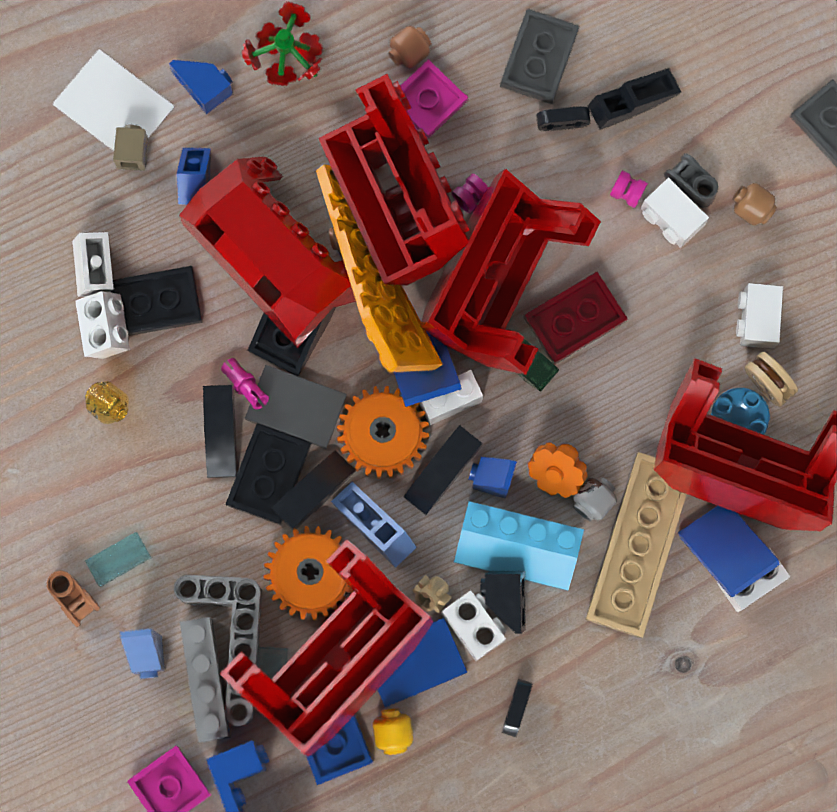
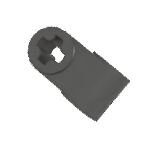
[664,153,718,208]

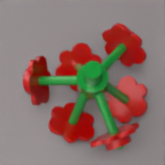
[242,2,323,86]

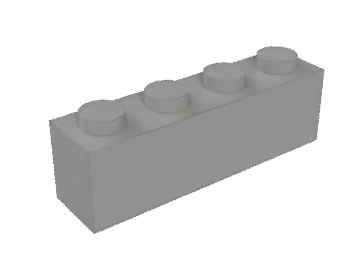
[180,617,231,743]

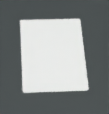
[53,50,174,151]

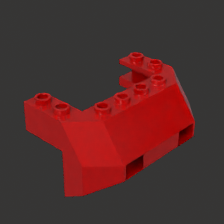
[318,74,470,286]
[179,157,356,348]
[420,168,601,375]
[654,358,837,531]
[220,540,433,757]

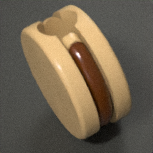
[745,352,798,407]

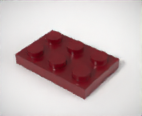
[524,272,628,365]

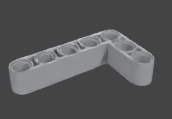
[174,575,262,727]

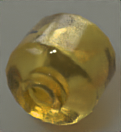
[85,381,129,424]

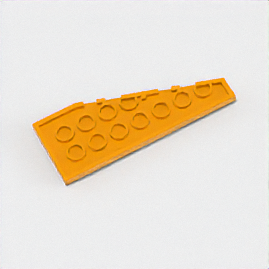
[316,164,443,373]

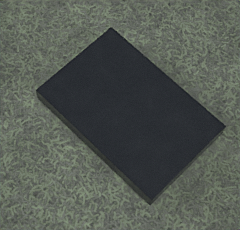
[111,266,203,336]
[225,423,312,526]

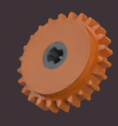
[337,386,429,479]
[264,526,354,621]

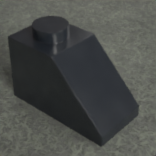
[480,571,526,634]

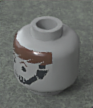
[573,477,617,521]

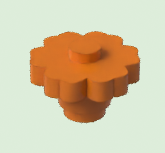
[528,442,588,498]

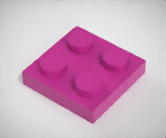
[400,59,468,139]
[127,745,212,812]

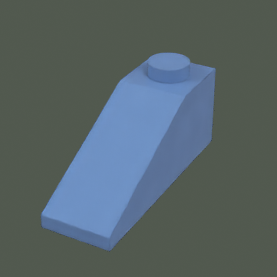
[331,482,417,568]
[120,629,165,679]

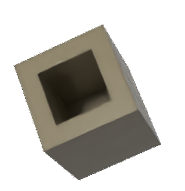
[113,124,148,171]

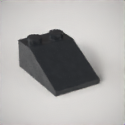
[247,307,336,376]

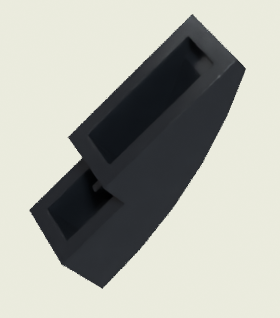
[588,68,681,130]
[203,385,237,478]
[403,425,482,515]
[272,451,356,530]

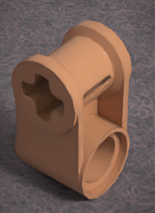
[47,571,101,627]

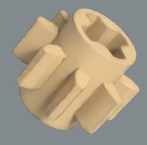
[412,575,451,613]

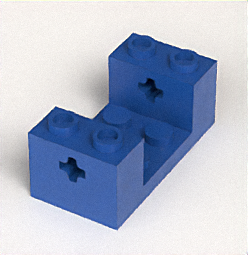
[206,741,270,812]

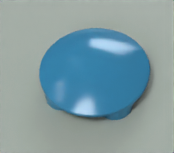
[711,387,770,435]

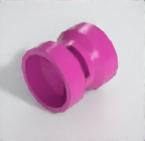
[610,170,648,208]
[451,173,488,213]

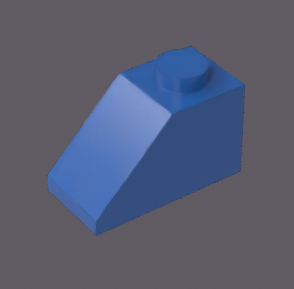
[169,60,233,114]
[177,148,211,205]
[468,457,516,498]

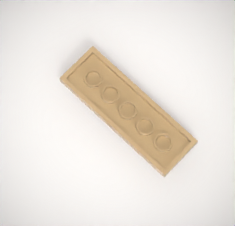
[585,452,687,638]

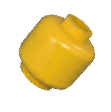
[372,708,414,755]

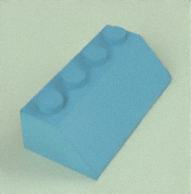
[454,501,584,591]

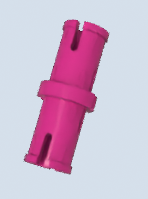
[221,358,269,410]

